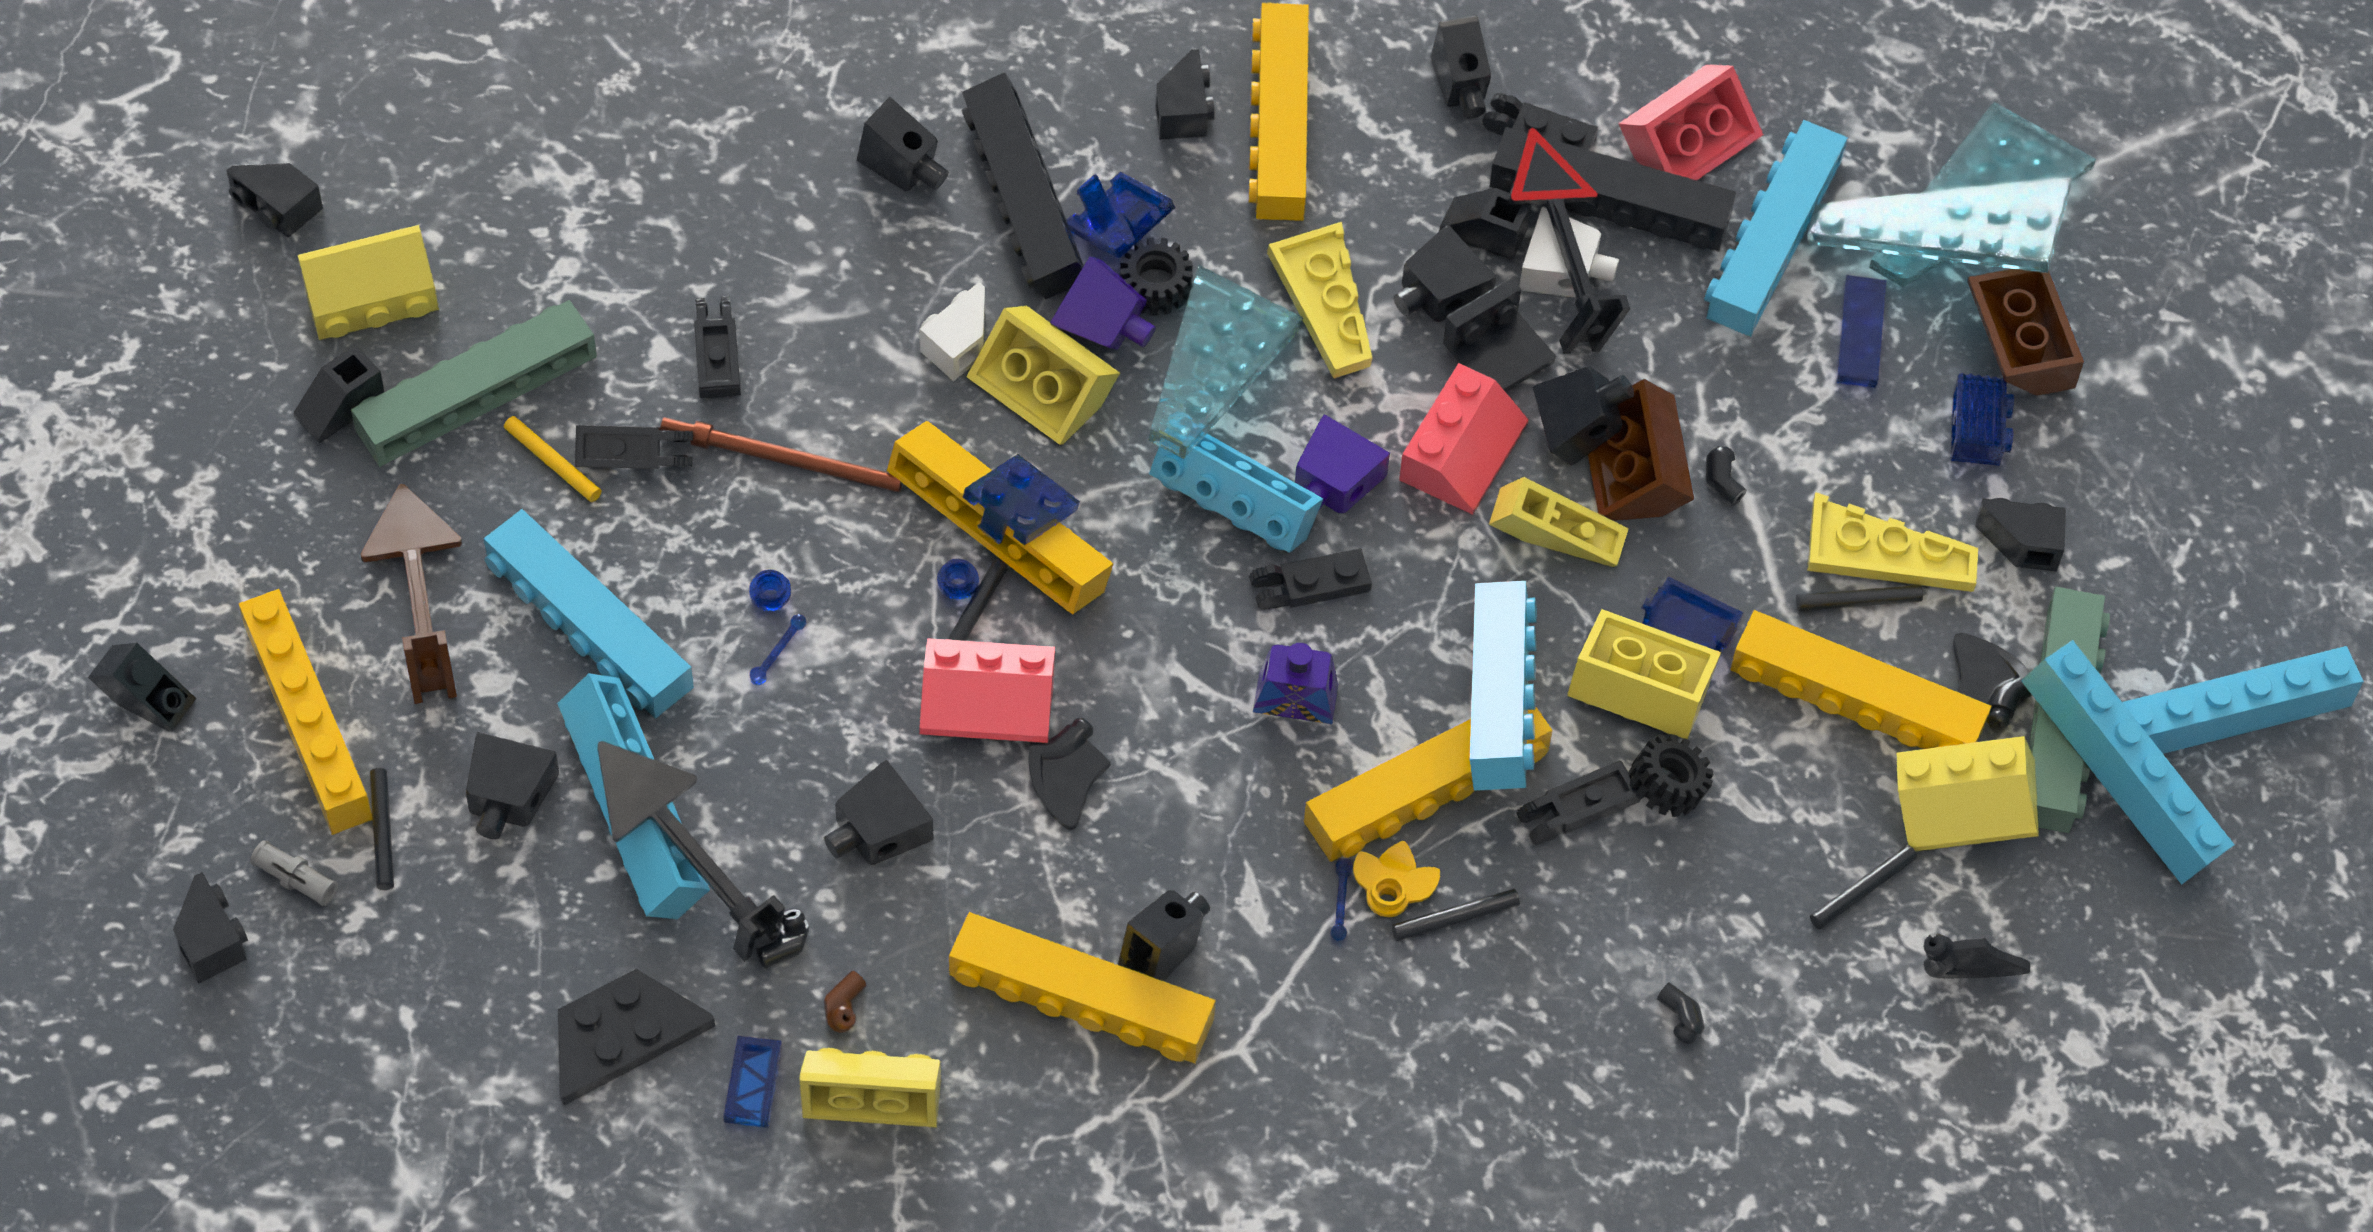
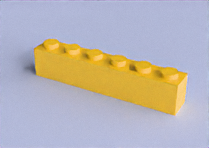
[1248,3,1309,221]
[887,421,1114,615]
[238,589,372,835]
[1730,610,1991,749]
[1304,706,1553,862]
[949,912,1216,1064]

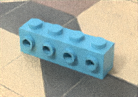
[1149,420,1323,553]

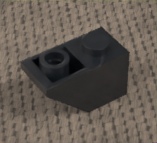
[1155,49,1214,140]
[226,163,323,238]
[1439,188,1532,259]
[293,345,385,444]
[1975,498,2066,572]
[88,642,197,731]
[173,872,248,984]

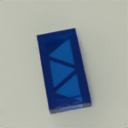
[723,1036,782,1128]

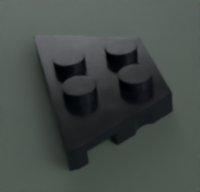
[558,969,715,1105]

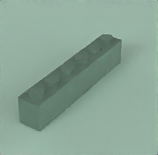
[351,300,597,467]
[2029,586,2110,833]

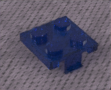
[1067,172,1176,259]
[962,454,1080,545]
[1641,576,1743,658]

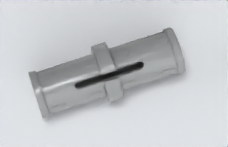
[250,840,338,906]

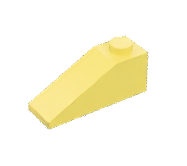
[1489,477,1629,567]

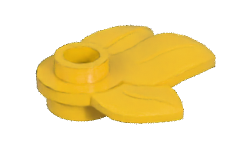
[1353,841,1440,917]

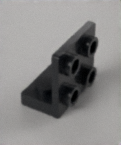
[1443,278,1556,392]

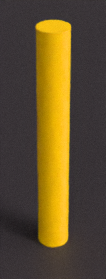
[504,416,602,502]

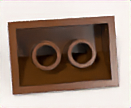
[1967,262,2084,396]
[1588,379,1694,521]

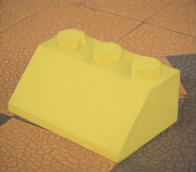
[298,225,439,340]
[966,306,1120,445]
[1567,609,1721,739]
[1897,736,2039,851]
[800,1048,941,1127]

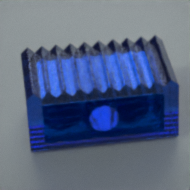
[1950,373,2014,466]

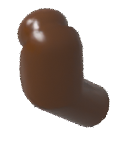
[824,971,867,1033]

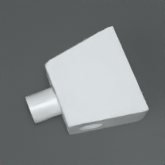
[1519,207,1619,297]

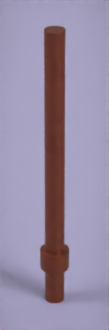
[661,417,903,492]

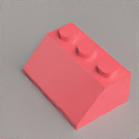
[1619,65,1763,180]
[1399,363,1528,515]
[919,638,1055,743]

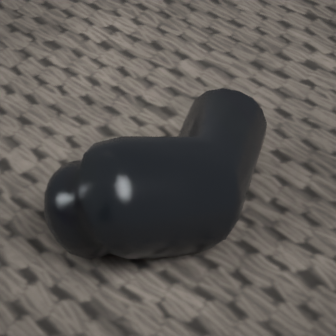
[1706,446,1747,505]
[757,909,809,968]
[1657,982,1705,1044]

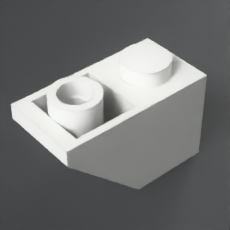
[919,282,985,381]

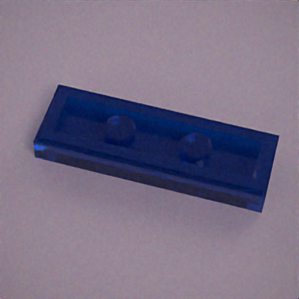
[1836,275,1887,388]

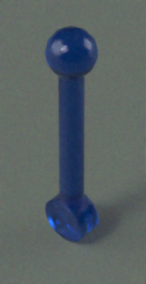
[750,614,807,685]
[1330,858,1353,941]

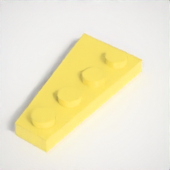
[1267,222,1372,378]
[1807,492,1978,592]

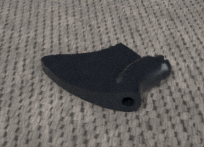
[1953,633,2033,730]
[1029,718,1111,830]
[1923,933,2030,979]

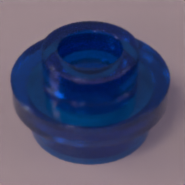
[937,558,979,600]
[749,569,791,611]

